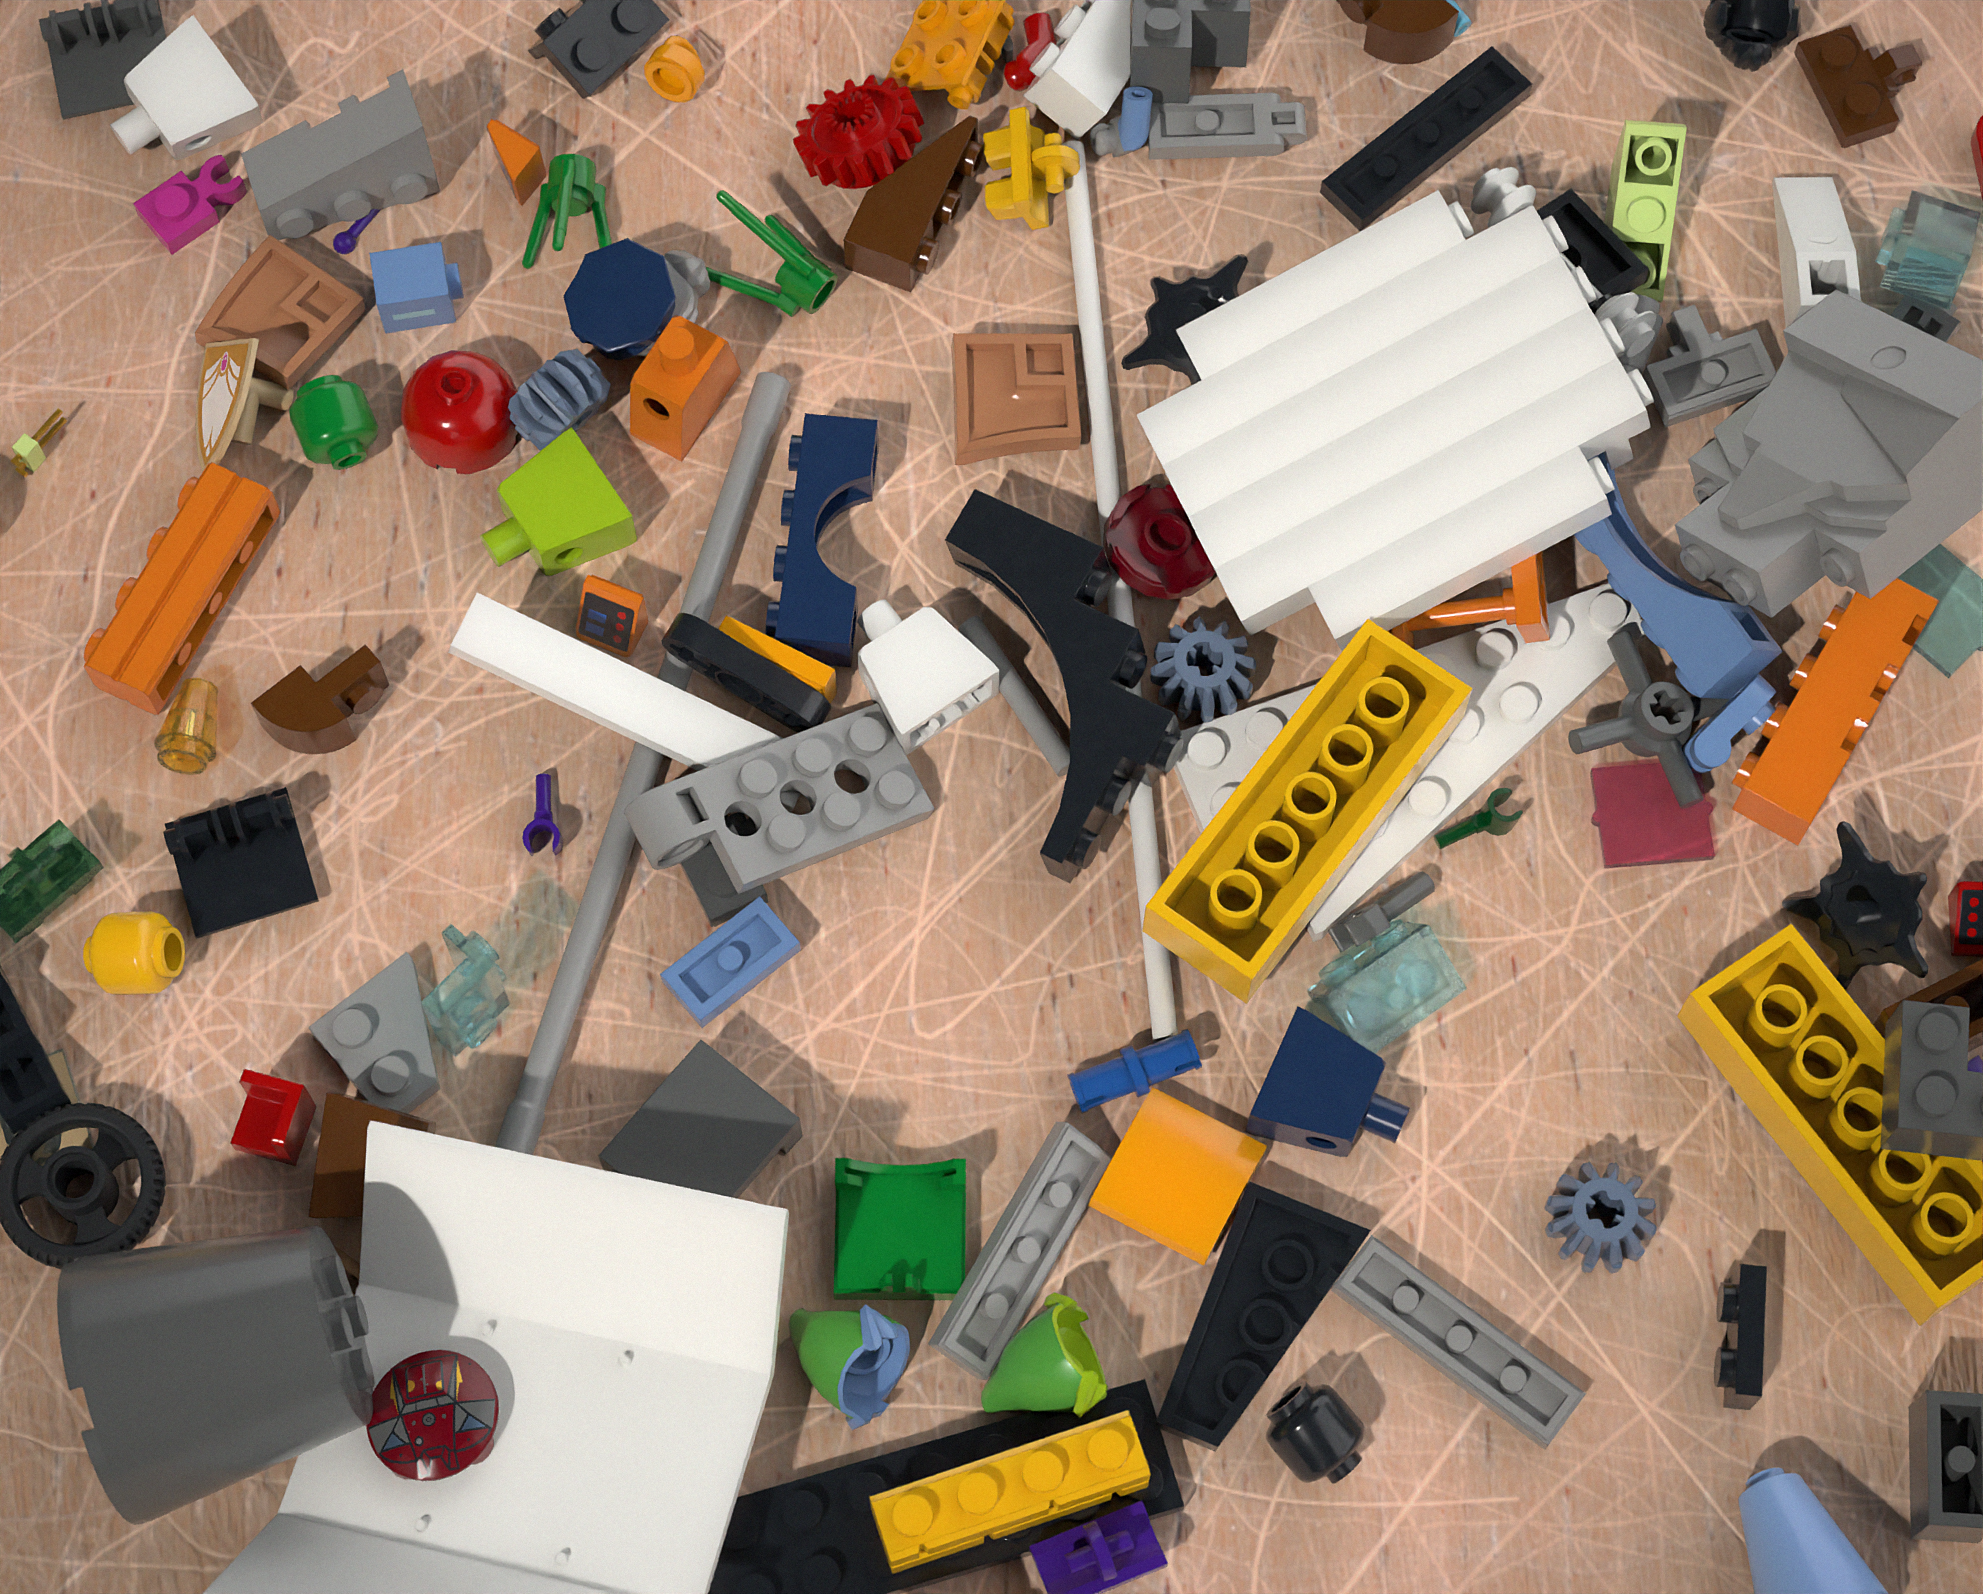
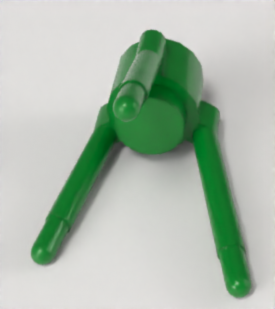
[522,154,612,269]
[706,190,838,317]

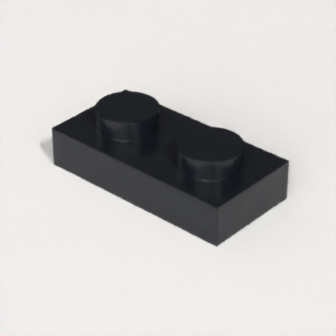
[1714,1264,1767,1410]

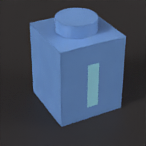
[369,242,464,334]

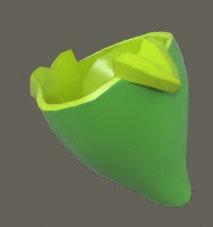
[981,1292,1108,1417]

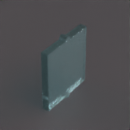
[1897,544,1983,679]

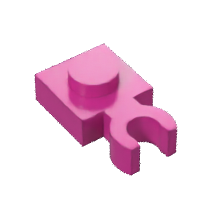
[133,155,247,255]

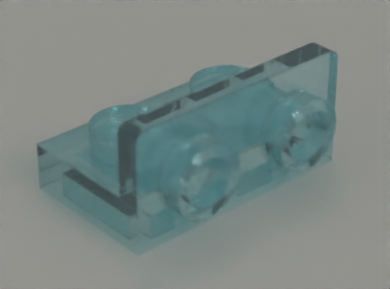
[1307,919,1467,1053]

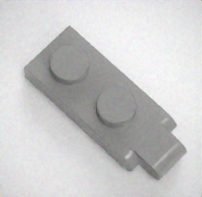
[1148,93,1307,160]

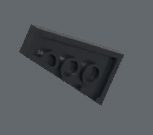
[1155,1181,1371,1452]

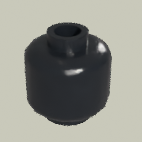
[1266,1381,1365,1484]

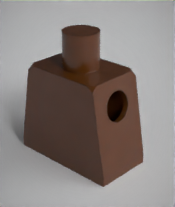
[308,1093,436,1218]

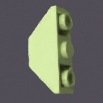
[1605,120,1687,302]

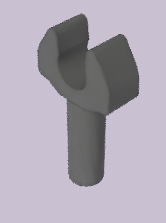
[1328,871,1435,953]

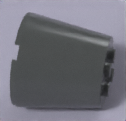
[57,1226,374,1525]

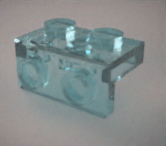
[421,924,510,1057]

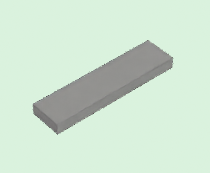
[928,1122,1113,1380]
[1331,1235,1586,1450]

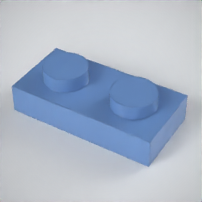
[660,896,801,1028]

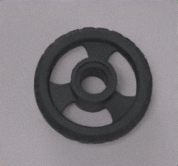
[0,1103,166,1269]

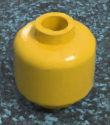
[83,911,185,995]

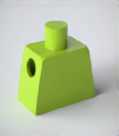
[480,427,637,576]

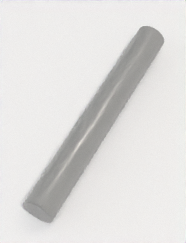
[958,616,1070,777]

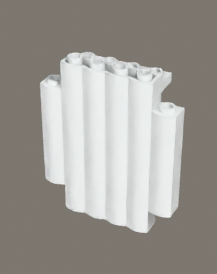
[1137,190,1654,651]

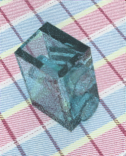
[1875,190,1980,310]

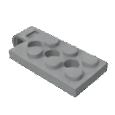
[624,703,935,894]

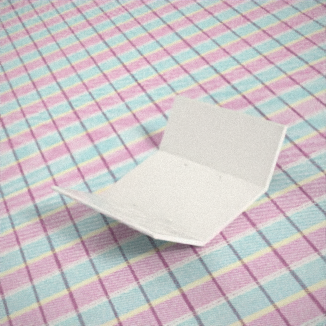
[202,1120,789,1594]

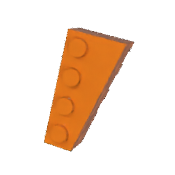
[1732,578,1939,846]

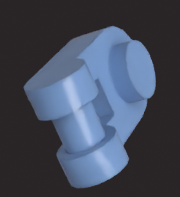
[1682,674,1777,774]

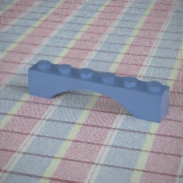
[1574,452,1783,699]

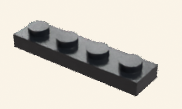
[1320,46,1533,231]

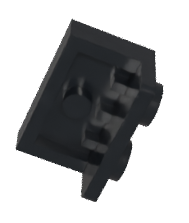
[528,0,669,99]

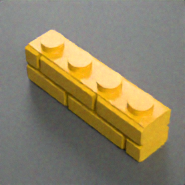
[870,1410,1151,1574]

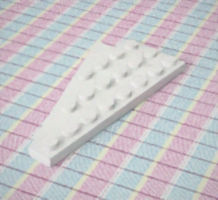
[1173,583,1646,942]

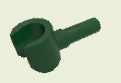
[1433,788,1523,849]

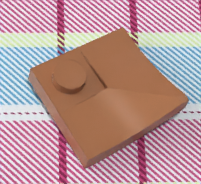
[195,235,365,390]
[951,333,1081,465]

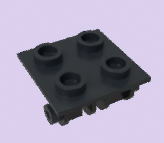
[163,787,319,939]

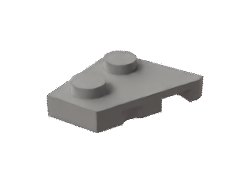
[308,952,440,1114]

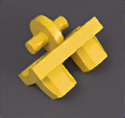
[983,106,1080,230]

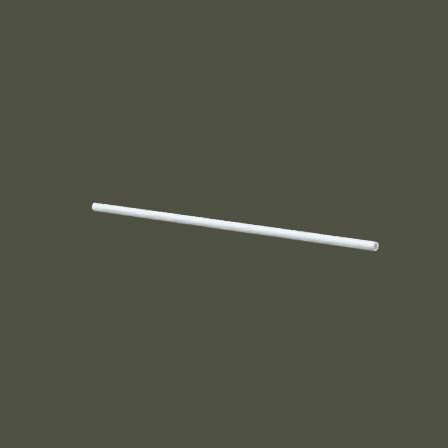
[1062,141,1178,1043]

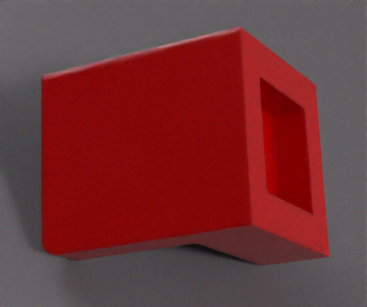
[230,1069,317,1166]

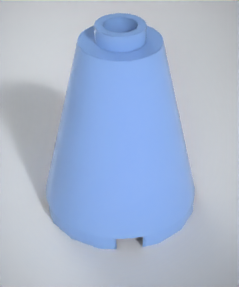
[1738,1468,1889,1594]

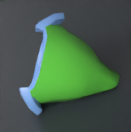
[789,1304,910,1430]

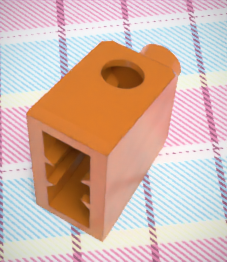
[630,315,741,462]

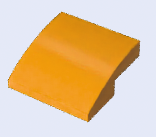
[1088,1087,1267,1266]

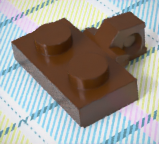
[1794,25,1922,148]

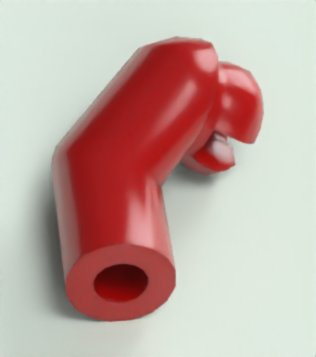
[1004,12,1057,92]

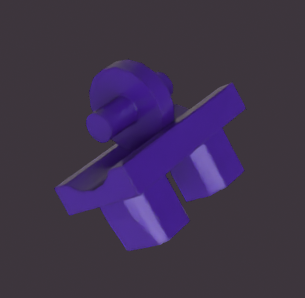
[1029,1501,1168,1594]

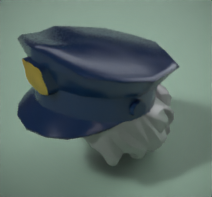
[563,238,711,361]

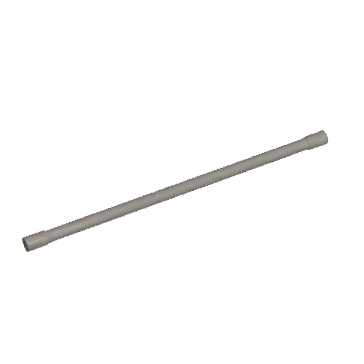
[495,372,791,1155]

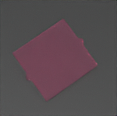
[1590,763,1715,869]

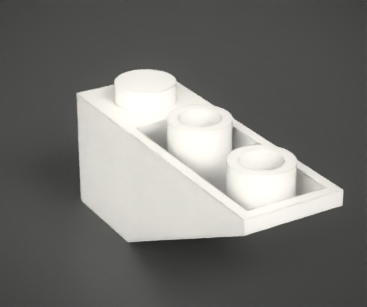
[1023,0,1131,140]
[1772,177,1861,328]

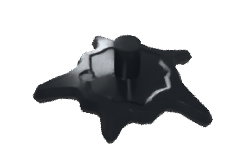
[1121,254,1248,386]
[1782,821,1928,991]

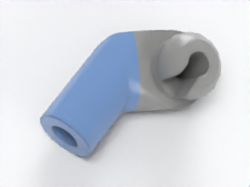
[1090,86,1153,157]

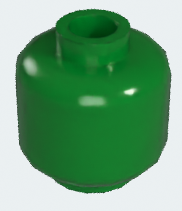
[289,375,378,470]

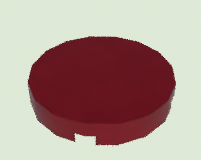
[1103,484,1216,600]

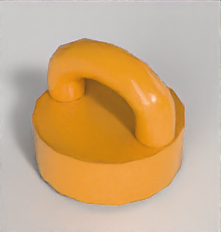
[644,35,705,102]

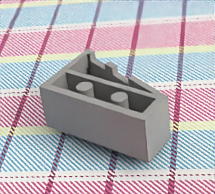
[241,69,440,240]

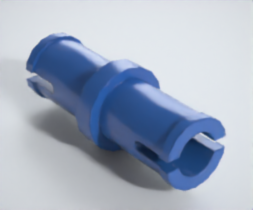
[1067,1029,1202,1114]

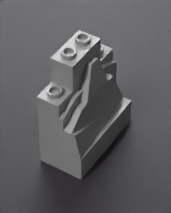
[1675,289,1983,618]

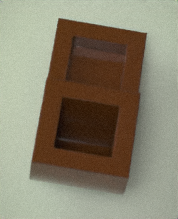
[1336,0,1459,65]
[251,644,389,754]

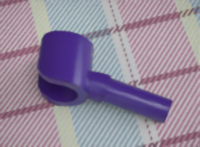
[522,774,564,856]

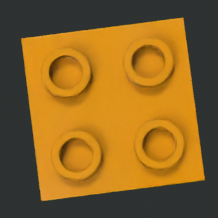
[884,0,1015,110]

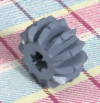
[508,349,610,450]
[1150,616,1256,723]
[1544,1162,1657,1274]

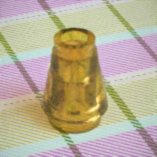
[154,678,219,775]

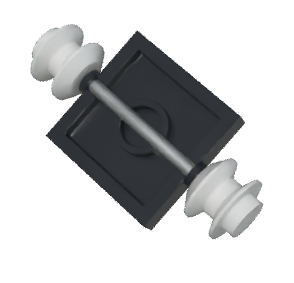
[1470,167,1656,357]

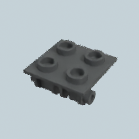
[39,0,166,120]

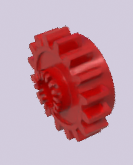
[793,75,924,189]

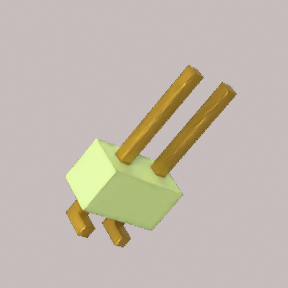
[11,408,67,478]

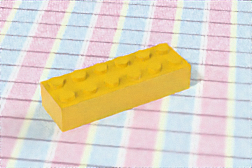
[1142,619,1473,1004]
[1677,923,1983,1326]

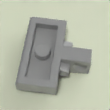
[1642,305,1777,428]

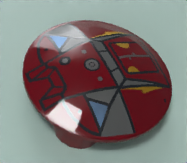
[366,1350,499,1481]

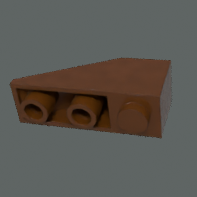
[843,115,984,292]

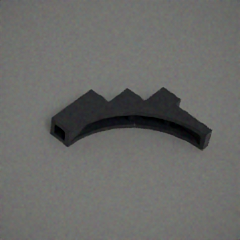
[945,489,1184,883]

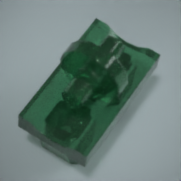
[0,819,104,943]

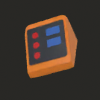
[486,119,547,206]
[576,574,649,657]

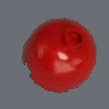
[401,350,518,474]

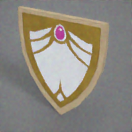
[195,338,293,473]

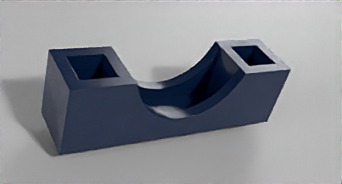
[765,413,879,668]

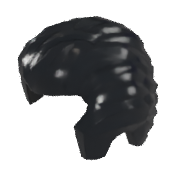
[1703,0,1801,72]

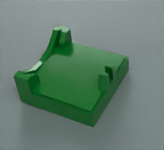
[834,1158,966,1301]

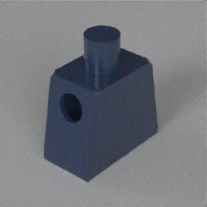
[1246,1006,1410,1157]

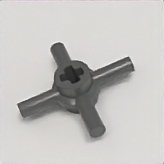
[1568,631,1729,809]

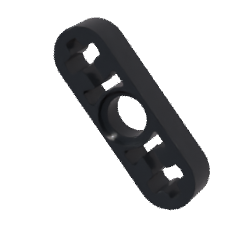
[661,613,832,733]

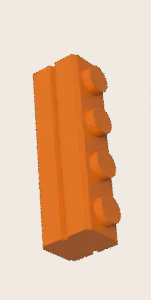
[84,462,281,715]

